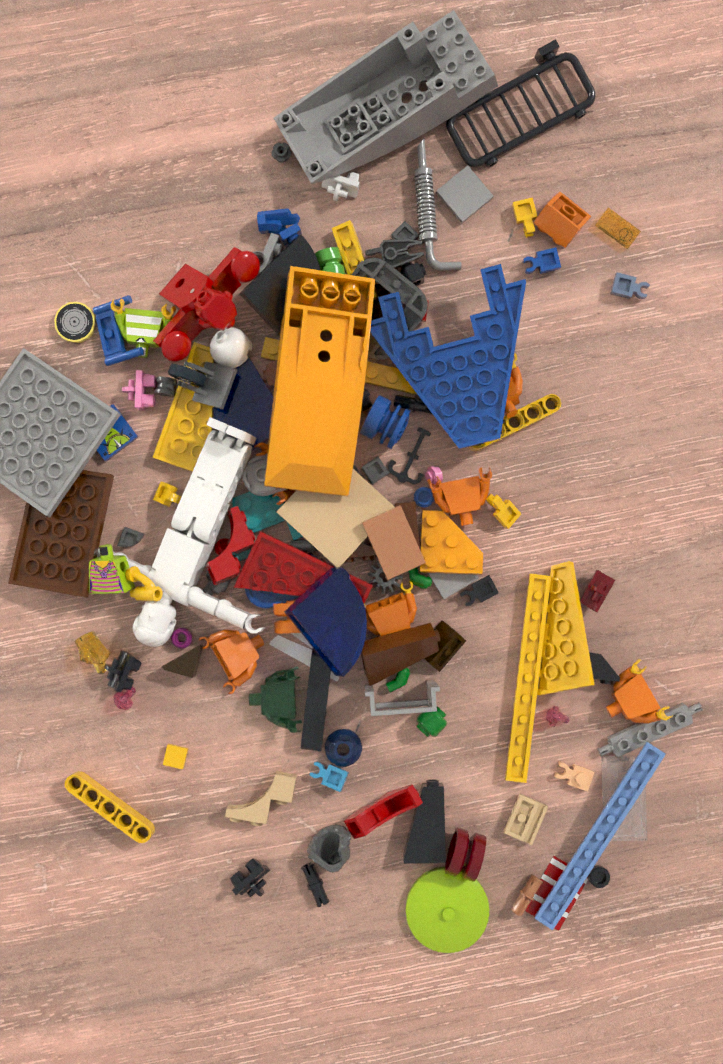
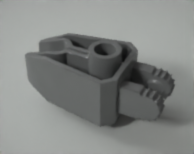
[365,239,424,268]

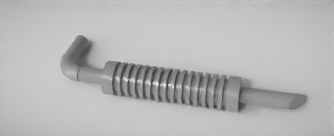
[414,139,461,271]

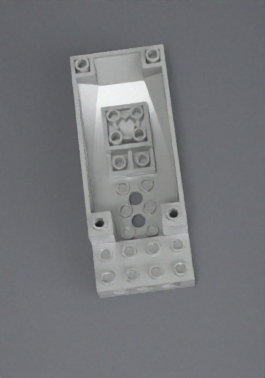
[274,10,498,184]

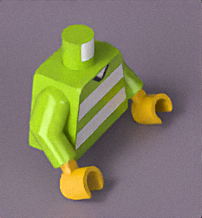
[111,299,176,358]

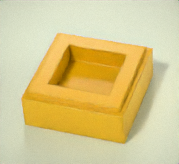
[163,744,189,769]

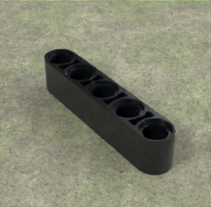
[301,648,333,751]

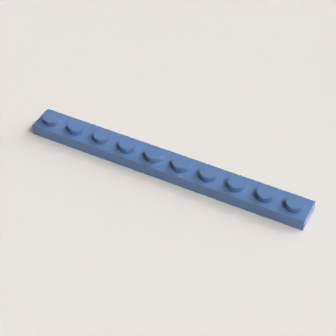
[535,741,666,930]

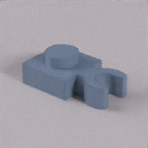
[610,272,650,299]

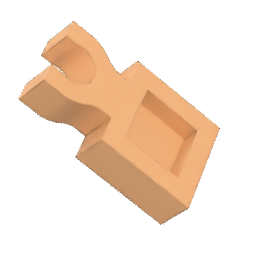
[554,761,595,792]

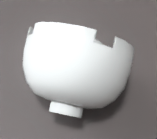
[210,327,252,368]

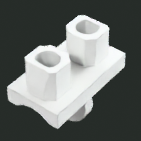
[322,172,360,201]

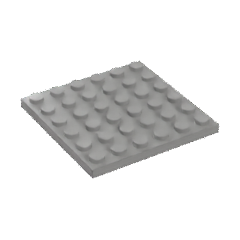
[0,348,121,517]

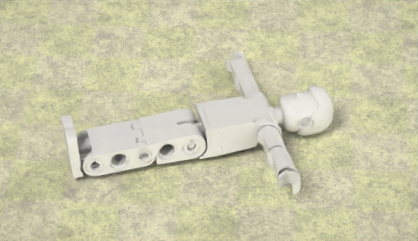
[97,417,265,647]

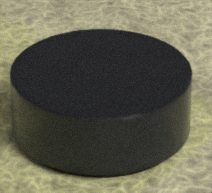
[588,865,610,888]

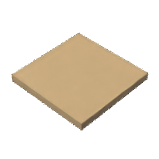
[277,469,394,568]

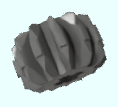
[368,561,403,594]

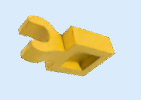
[512,197,538,238]
[153,481,181,507]
[486,494,521,529]

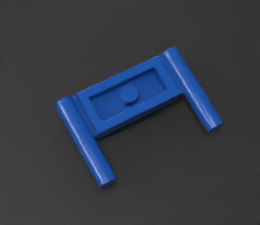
[93,295,144,366]

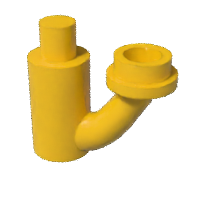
[125,566,163,601]

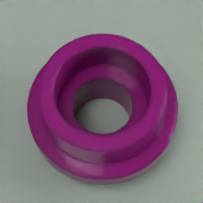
[171,628,192,649]

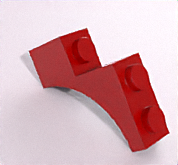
[206,506,255,585]
[344,784,423,839]

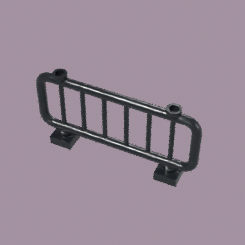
[446,39,596,168]

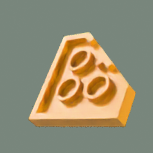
[420,510,483,575]

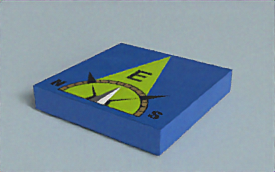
[97,404,138,462]

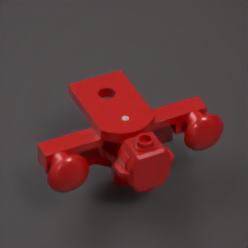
[153,247,260,362]

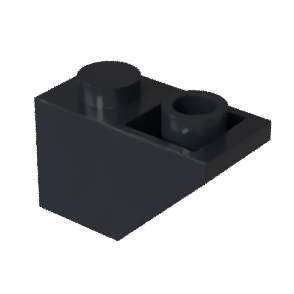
[589,652,620,685]

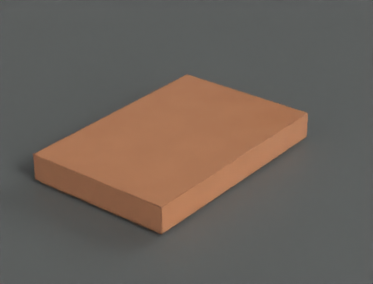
[362,505,426,580]

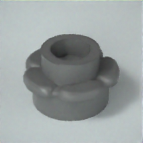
[271,142,292,163]

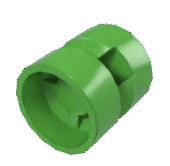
[315,247,345,274]

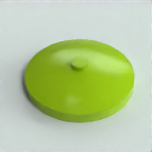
[406,867,489,953]

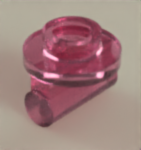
[113,687,136,710]
[546,706,569,727]

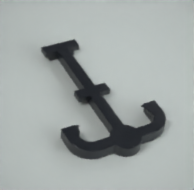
[388,427,431,484]

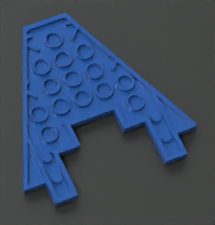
[370,264,526,449]

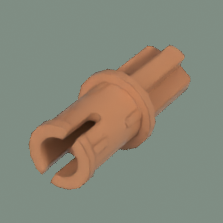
[511,874,543,916]

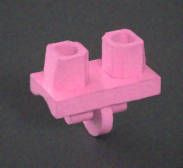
[122,370,156,411]

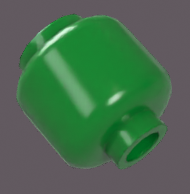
[416,706,447,737]

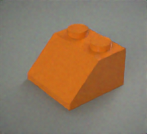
[533,192,591,248]

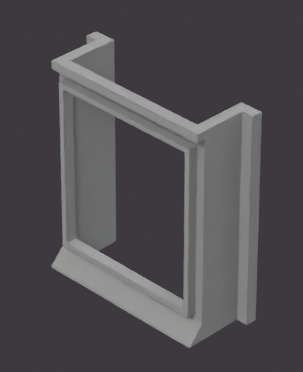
[365,680,440,716]

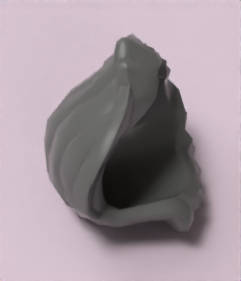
[307,824,351,873]

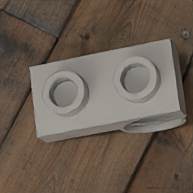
[253,233,282,274]

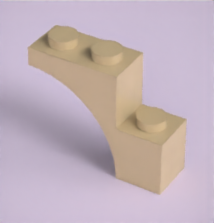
[225,771,297,826]

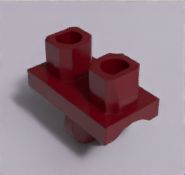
[580,570,615,613]

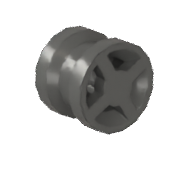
[155,376,177,397]

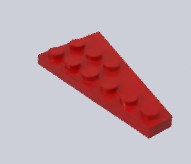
[233,531,373,604]

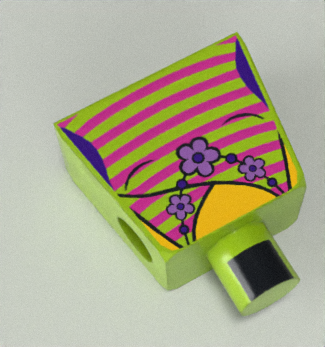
[89,544,135,594]

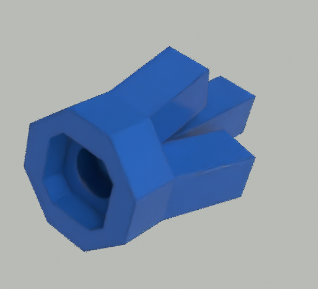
[257,208,300,234]

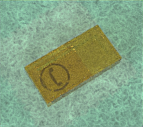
[595,207,641,249]

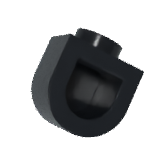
[400,262,427,286]

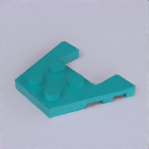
[232,491,303,562]

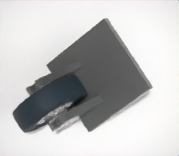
[168,361,237,409]

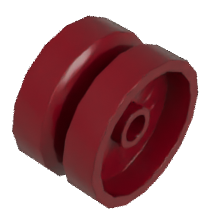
[445,827,486,882]

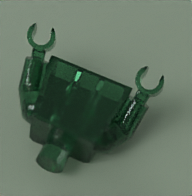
[249,667,302,733]

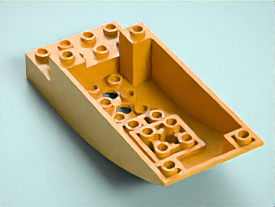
[264,266,375,496]

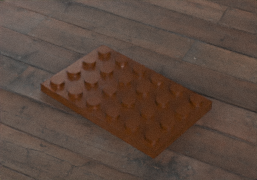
[8,470,114,598]

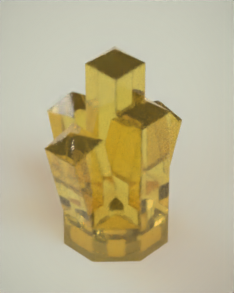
[74,631,110,674]

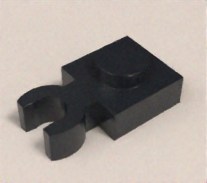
[459,575,499,606]

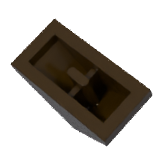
[162,645,203,678]

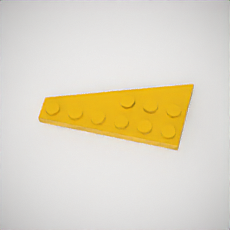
[537,561,595,696]

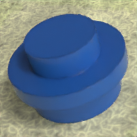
[414,487,434,508]

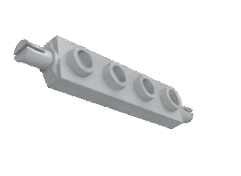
[597,702,703,757]

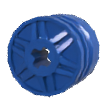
[360,395,411,449]

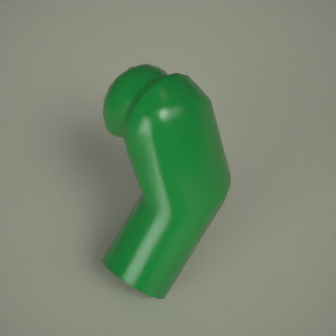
[408,567,432,589]
[386,668,410,693]

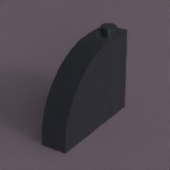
[239,234,320,337]

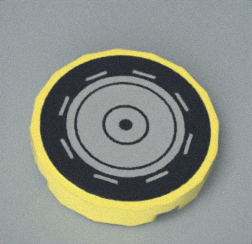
[54,302,96,343]

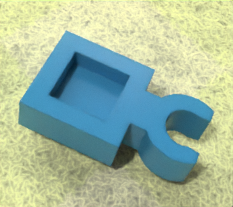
[309,762,349,792]

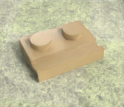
[503,793,548,845]

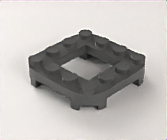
[352,258,428,359]

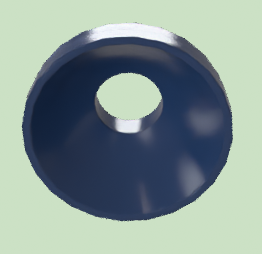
[325,729,362,767]

